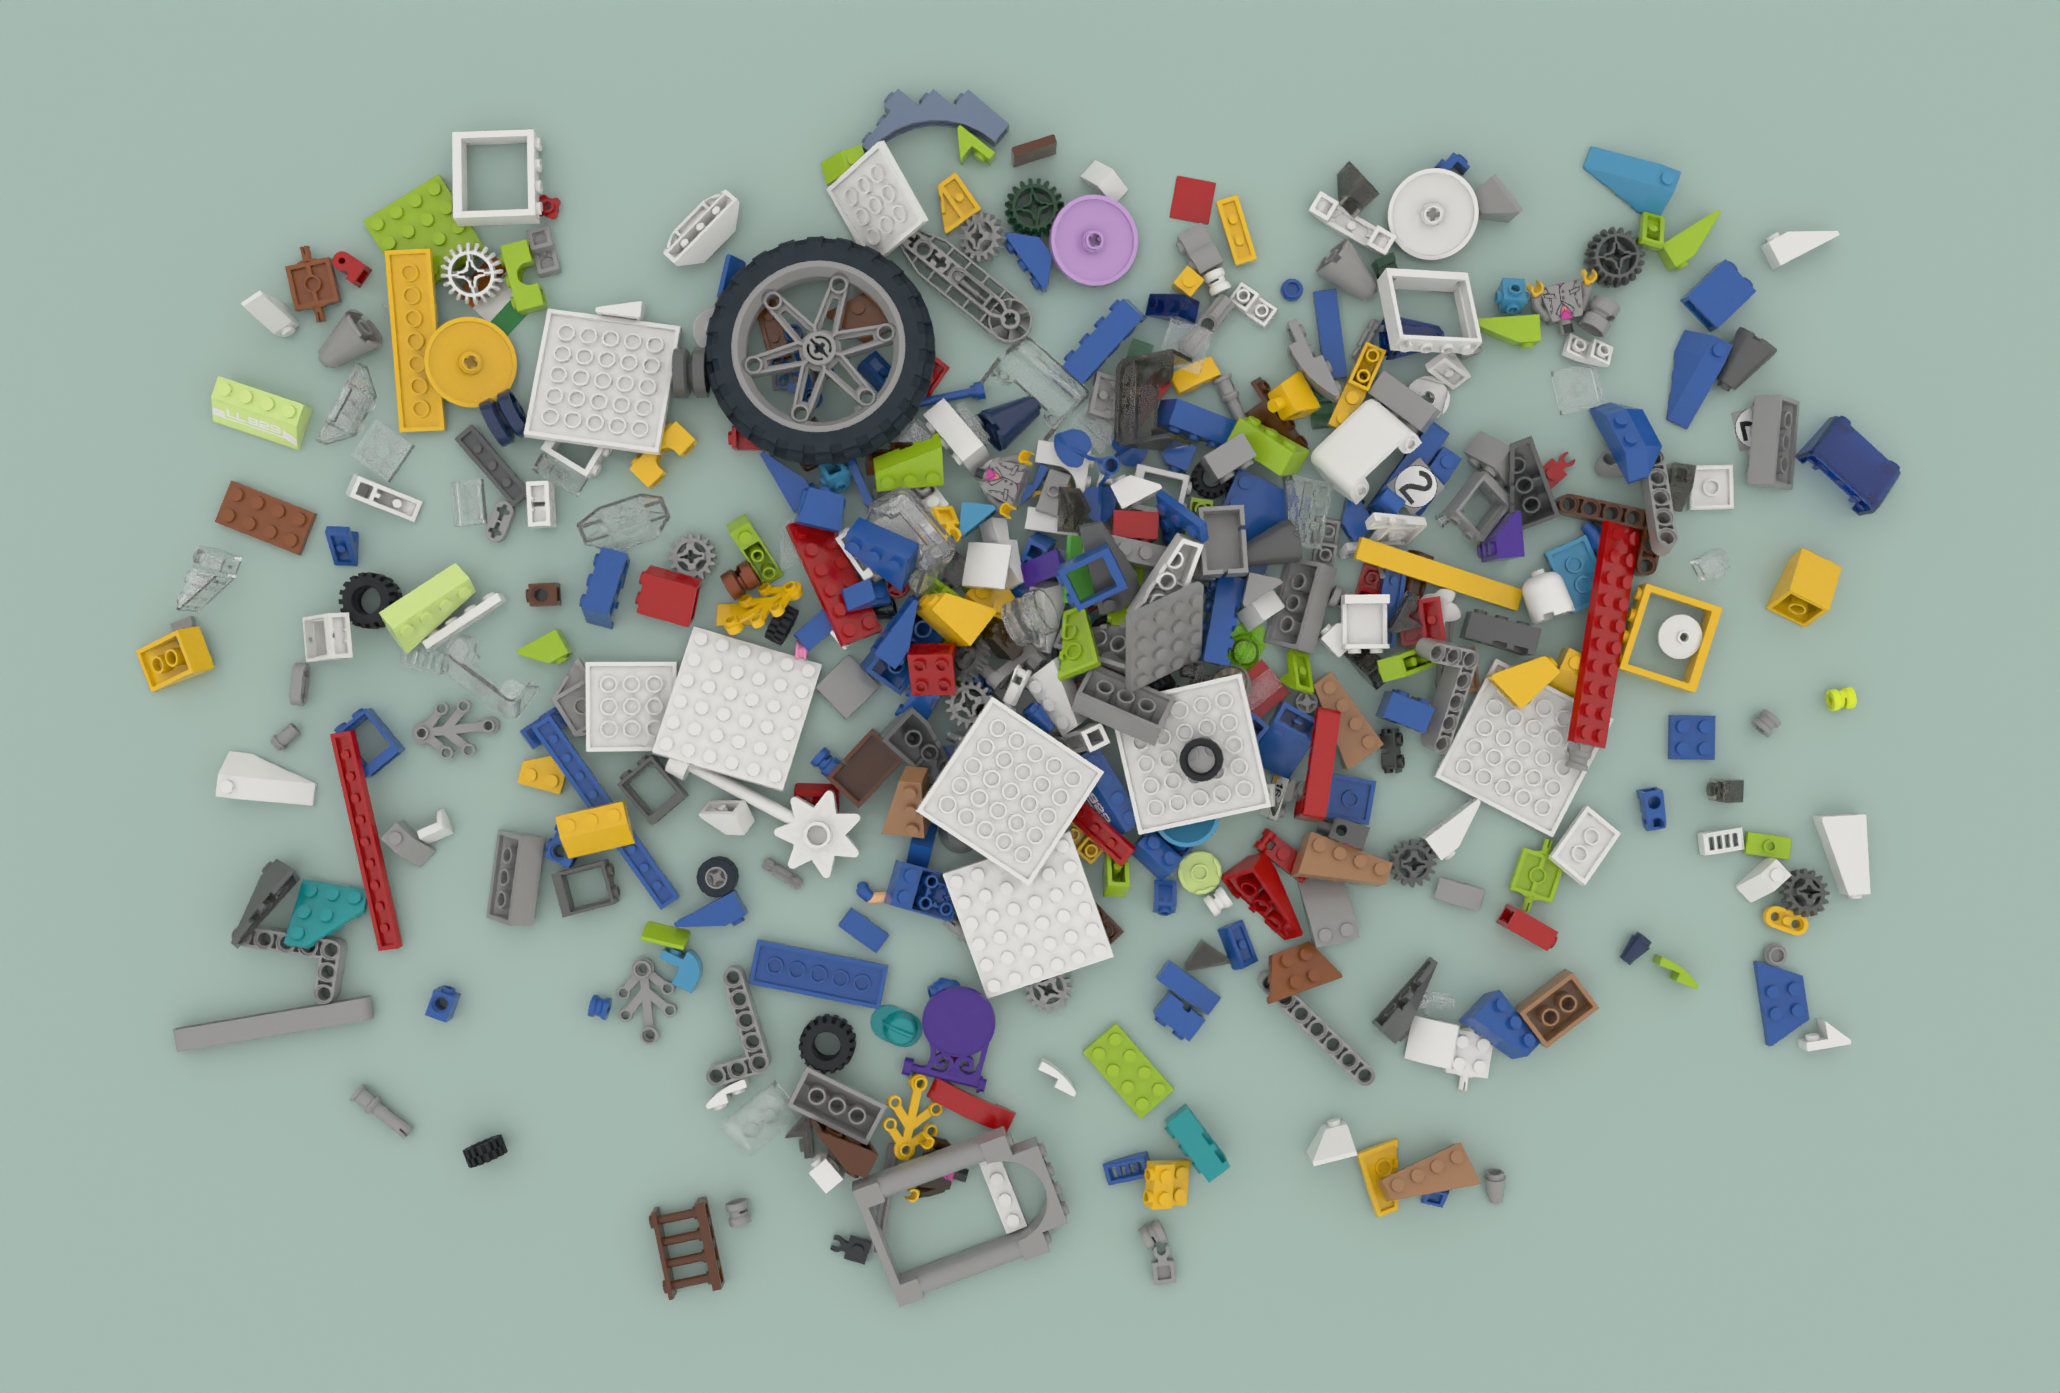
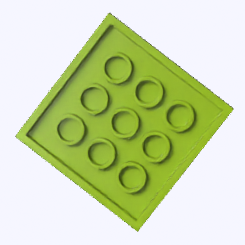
[363,174,488,285]

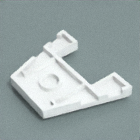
[1338,512,1427,559]

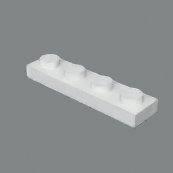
[422,592,507,650]
[979,1161,1027,1234]

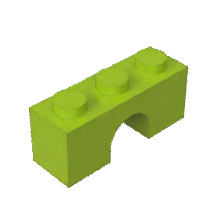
[499,239,548,315]

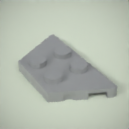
[551,658,586,737]

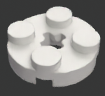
[1408,376,1450,419]

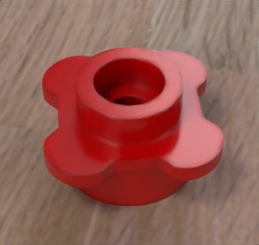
[539,195,561,220]

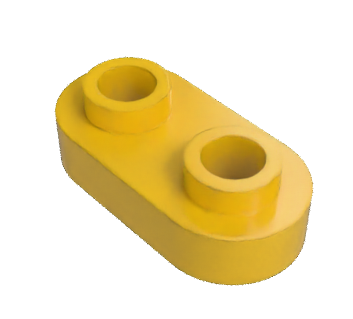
[1763,905,1809,936]

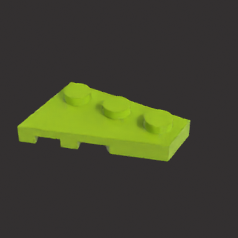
[1057,607,1101,681]

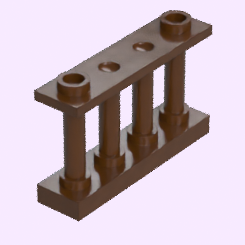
[649,1196,725,1300]

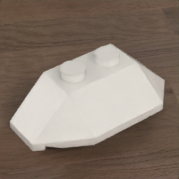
[663,189,740,266]

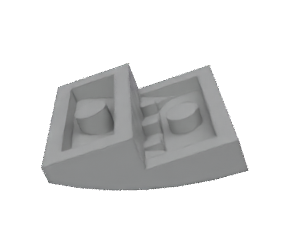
[1086,371,1142,424]
[815,655,880,720]

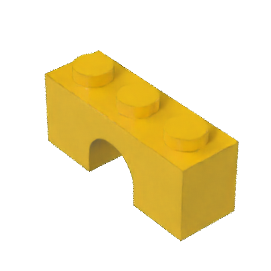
[629,421,699,489]

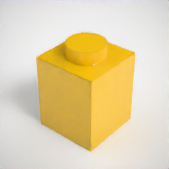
[1171,265,1205,302]

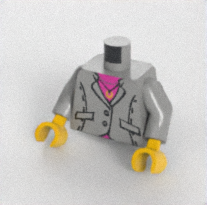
[1526,269,1597,335]
[974,450,1034,520]

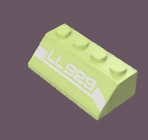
[211,376,313,450]

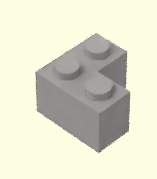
[1464,431,1509,490]
[1199,432,1257,484]

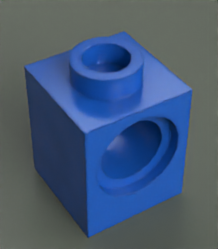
[425,985,461,1022]

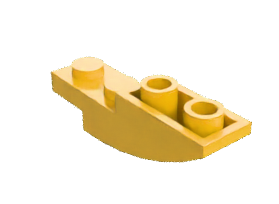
[1327,342,1386,429]

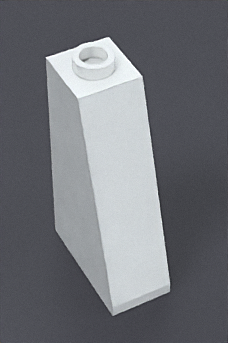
[1813,813,1871,899]

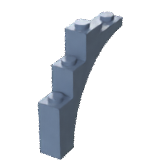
[862,89,1009,153]

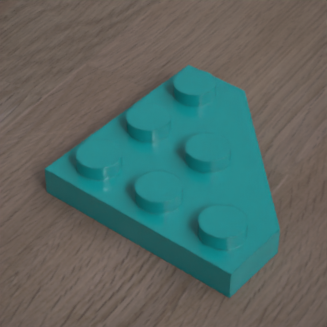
[284,879,368,949]

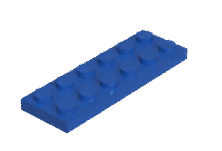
[749,939,889,1010]

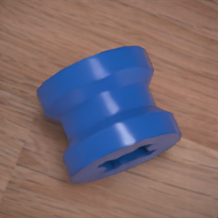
[588,994,612,1020]

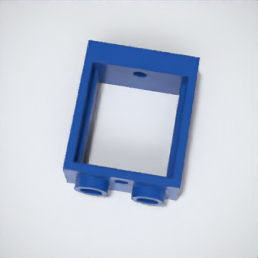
[1056,542,1128,611]
[330,708,406,778]

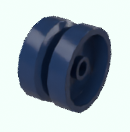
[479,389,527,447]

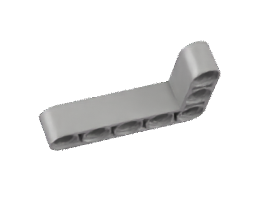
[1594,449,1678,556]
[1415,637,1479,754]
[231,925,348,1004]
[706,965,771,1086]

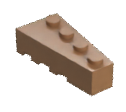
[1290,832,1393,887]

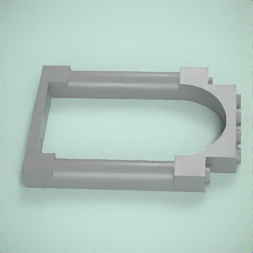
[852,1126,1069,1307]

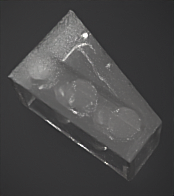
[1282,475,1333,550]

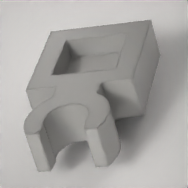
[1151,1243,1176,1285]

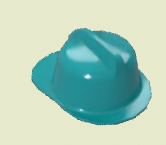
[870,1005,922,1047]

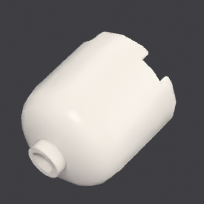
[1522,569,1575,624]

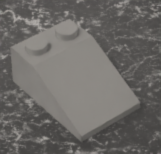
[1297,878,1360,948]

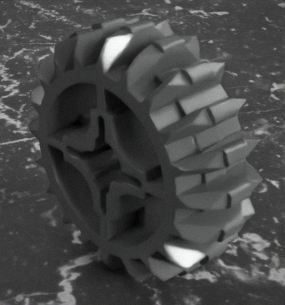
[1583,227,1645,288]

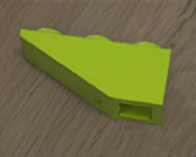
[727,513,784,583]

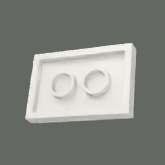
[1548,806,1621,886]

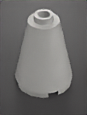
[1316,239,1377,300]
[318,309,382,368]

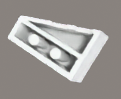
[923,398,992,477]
[1025,656,1088,736]

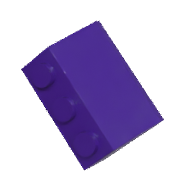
[1477,511,1525,563]

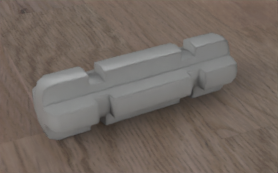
[1351,319,1381,360]
[762,858,803,890]

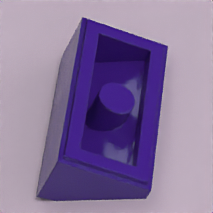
[1021,547,1065,588]

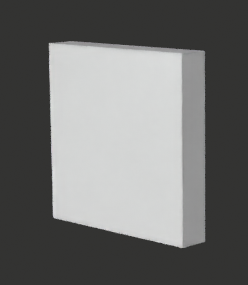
[1686,465,1734,511]

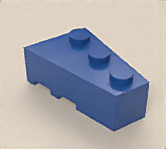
[1153,398,1236,449]
[1458,990,1540,1059]

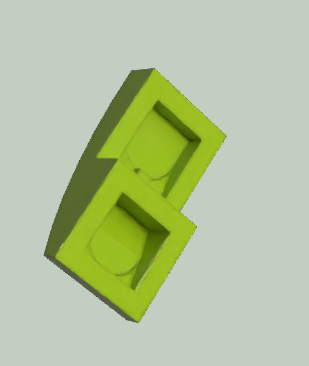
[1652,954,1699,990]

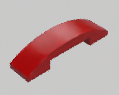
[926,1078,1016,1134]

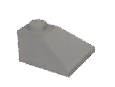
[1474,174,1523,223]

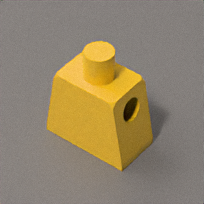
[1267,371,1321,421]

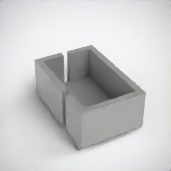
[1196,505,1249,579]

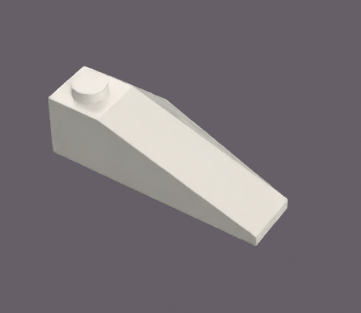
[215,751,317,806]

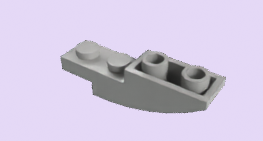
[1286,319,1342,403]

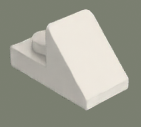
[1425,353,1471,390]
[1798,1018,1851,1052]

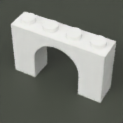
[1025,440,1095,537]

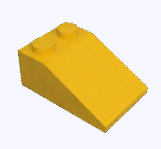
[136,626,215,693]

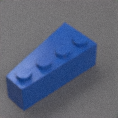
[1063,299,1147,384]
[1197,574,1245,667]

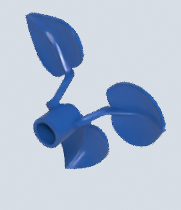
[1054,429,1153,524]

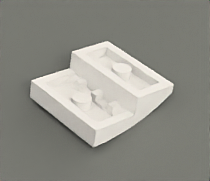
[962,542,1012,591]
[1404,1015,1460,1069]

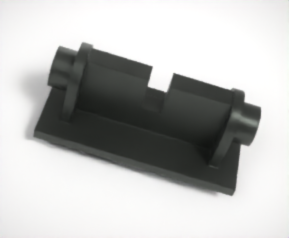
[1379,728,1405,773]

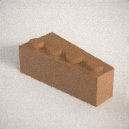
[1313,672,1384,771]
[1376,1142,1481,1202]

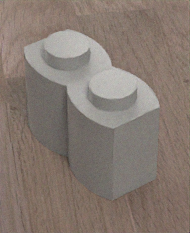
[1176,223,1223,276]

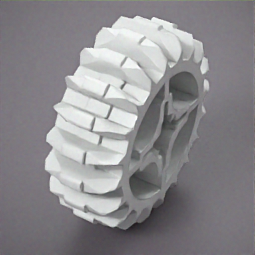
[441,242,504,304]

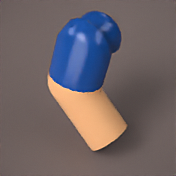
[856,881,886,904]

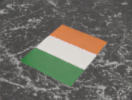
[456,257,527,336]

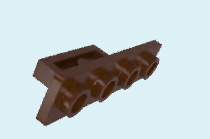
[1245,377,1309,450]

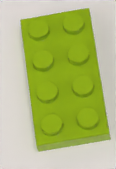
[1083,1022,1174,1119]

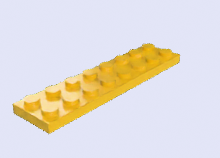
[385,248,447,433]

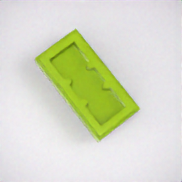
[1743,831,1792,860]

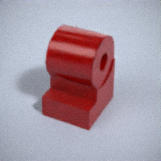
[332,251,372,288]

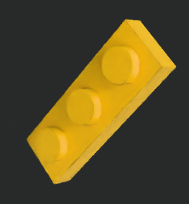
[1215,195,1257,267]

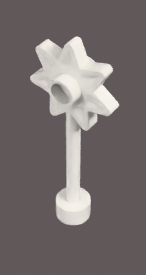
[665,759,862,878]

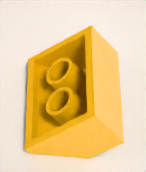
[555,800,635,859]

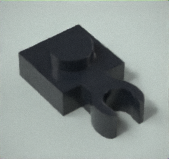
[830,1235,872,1265]

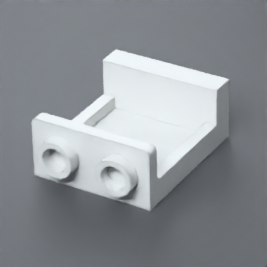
[1341,594,1390,654]

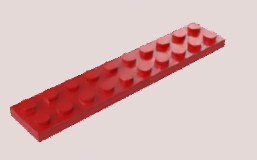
[1567,521,1640,749]

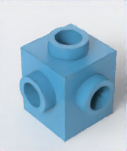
[1495,278,1529,315]
[818,463,852,493]

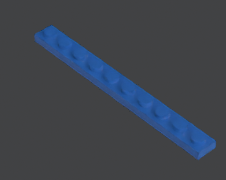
[531,714,680,910]

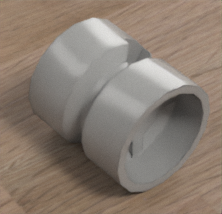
[1578,295,1620,337]

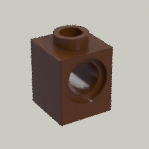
[526,582,562,607]

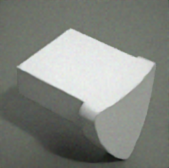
[417,809,454,844]

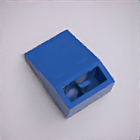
[1258,701,1314,779]
[1132,831,1194,881]
[883,860,955,922]

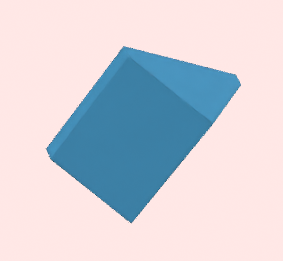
[959,502,997,540]

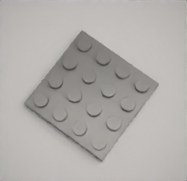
[1125,581,1204,692]

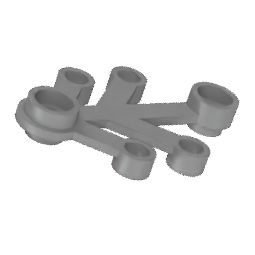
[412,699,500,760]
[616,957,678,1045]

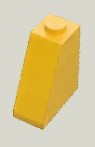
[1486,656,1560,709]

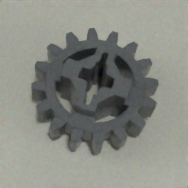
[953,637,991,684]
[1389,839,1437,888]
[1779,868,1830,917]

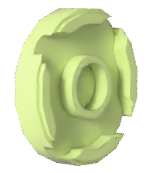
[1177,850,1222,895]

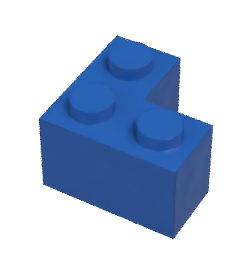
[1375,689,1435,733]

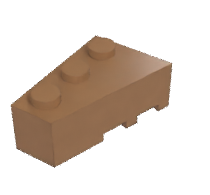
[881,766,931,838]

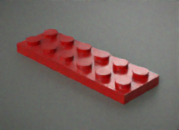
[786,522,883,647]

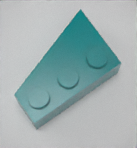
[1165,1104,1230,1183]

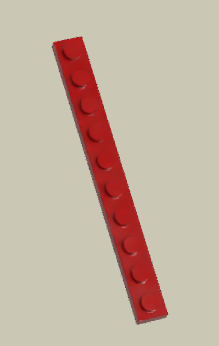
[330,730,403,951]

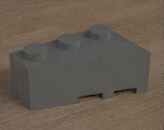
[1459,609,1542,655]

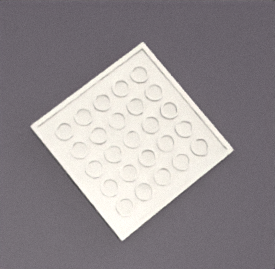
[523,308,682,455]
[652,626,822,792]
[1433,658,1614,837]
[1115,673,1272,835]
[915,696,1104,886]
[943,830,1114,999]

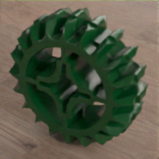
[1005,178,1064,239]

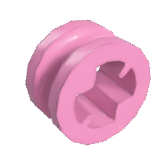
[795,640,809,661]

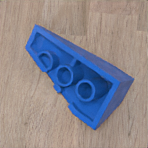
[1666,330,1733,429]

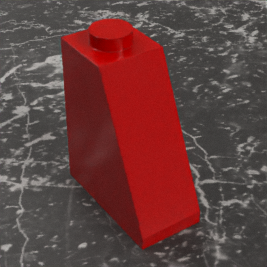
[1496,904,1558,951]

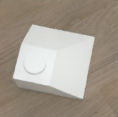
[1306,1118,1357,1166]

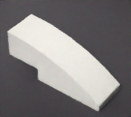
[979,517,1024,589]

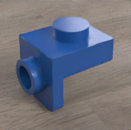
[1434,152,1470,175]

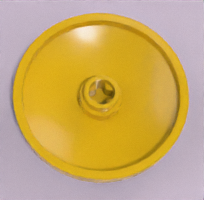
[424,317,517,408]

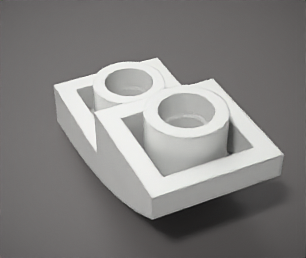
[1230,282,1278,329]
[1562,333,1614,367]
[706,1077,750,1110]

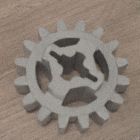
[959,212,1006,263]
[668,533,718,579]
[945,680,993,728]
[1024,973,1072,1013]

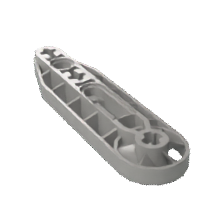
[899,229,1032,344]

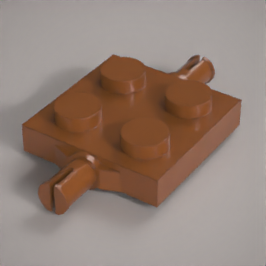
[285,246,342,323]

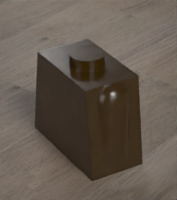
[978,616,1027,661]

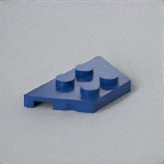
[1753,961,1809,1046]

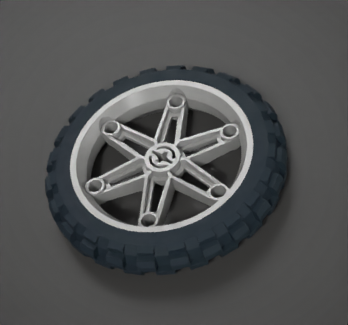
[705,236,936,466]

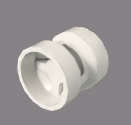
[1203,267,1232,297]
[1203,886,1233,917]

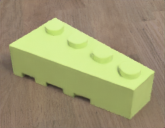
[379,563,476,654]

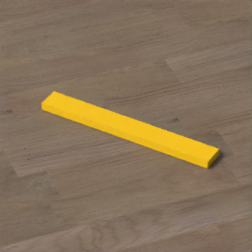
[1353,537,1522,611]

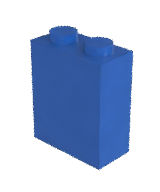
[1680,259,1756,332]

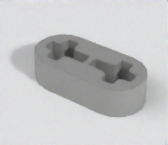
[485,501,516,542]
[289,663,310,706]

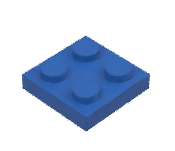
[1668,715,1716,760]
[1326,773,1377,825]

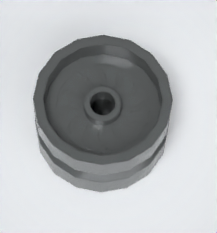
[672,348,711,398]

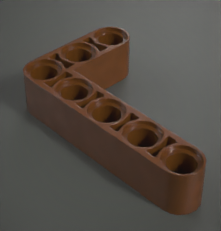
[1555,494,1664,577]

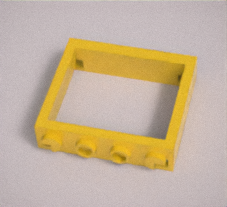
[1618,583,1723,693]

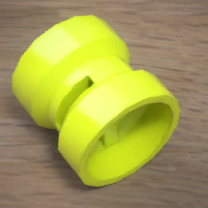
[1825,687,1857,711]

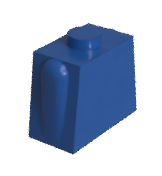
[794,486,846,533]

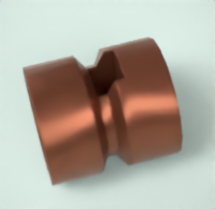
[720,560,762,600]

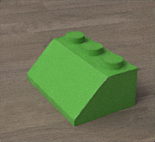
[1063,535,1098,606]

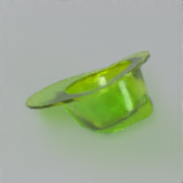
[1227,623,1266,671]

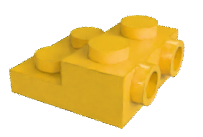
[1143,1159,1190,1210]

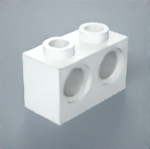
[526,481,557,529]
[809,1149,846,1193]

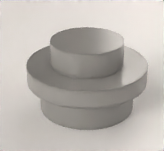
[1763,944,1787,966]

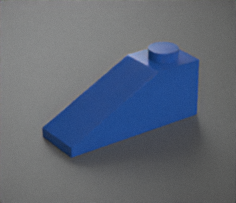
[1415,446,1462,517]
[760,452,817,514]
[1010,531,1057,606]
[869,595,918,669]
[674,890,748,927]

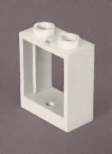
[541,440,613,479]
[1130,464,1192,512]
[302,612,353,662]

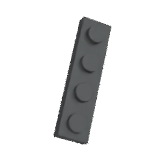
[455,425,527,507]

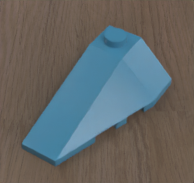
[1583,146,1681,216]

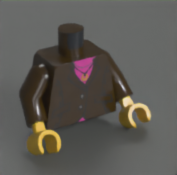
[904,1132,969,1202]

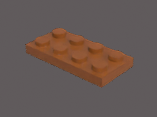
[215,481,317,555]

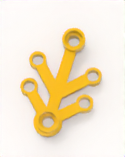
[724,581,803,635]
[882,1073,943,1161]

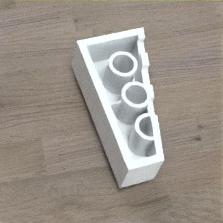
[1126,533,1204,613]

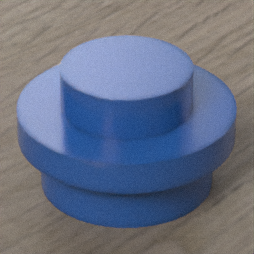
[1280,279,1303,302]

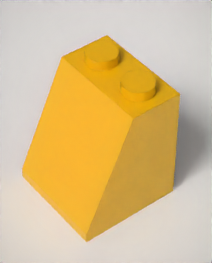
[1766,548,1842,628]
[916,593,997,646]

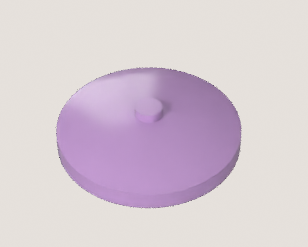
[1049,195,1138,287]

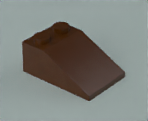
[808,1118,879,1179]

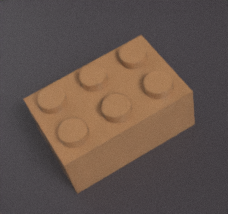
[1514,969,1599,1048]

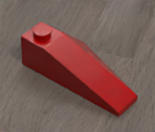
[1220,852,1303,940]

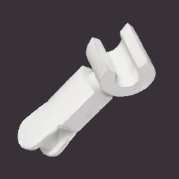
[1002,664,1032,713]

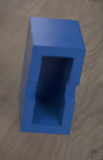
[1153,990,1206,1042]

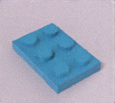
[1544,535,1597,614]

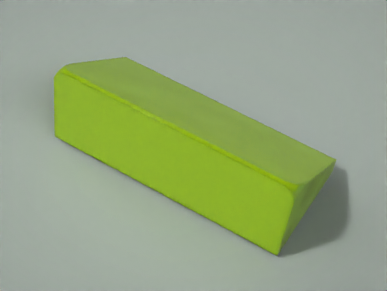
[640,921,691,950]

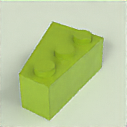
[1227,416,1310,476]
[873,433,944,492]

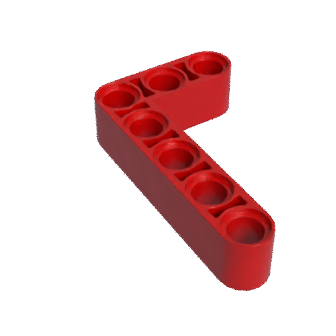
[1294,707,1341,822]

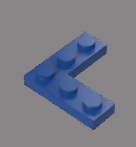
[1156,490,1209,547]

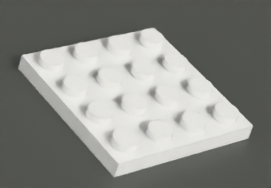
[826,140,929,257]
[585,662,677,752]

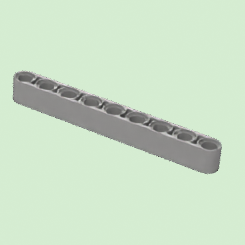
[173,996,374,1052]

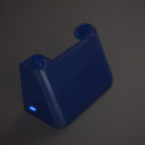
[1795,416,1901,516]

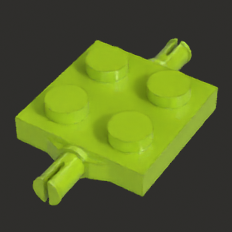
[1508,838,1563,912]

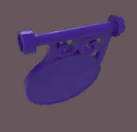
[901,986,996,1093]

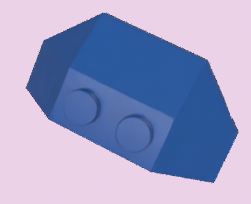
[1589,402,1662,484]

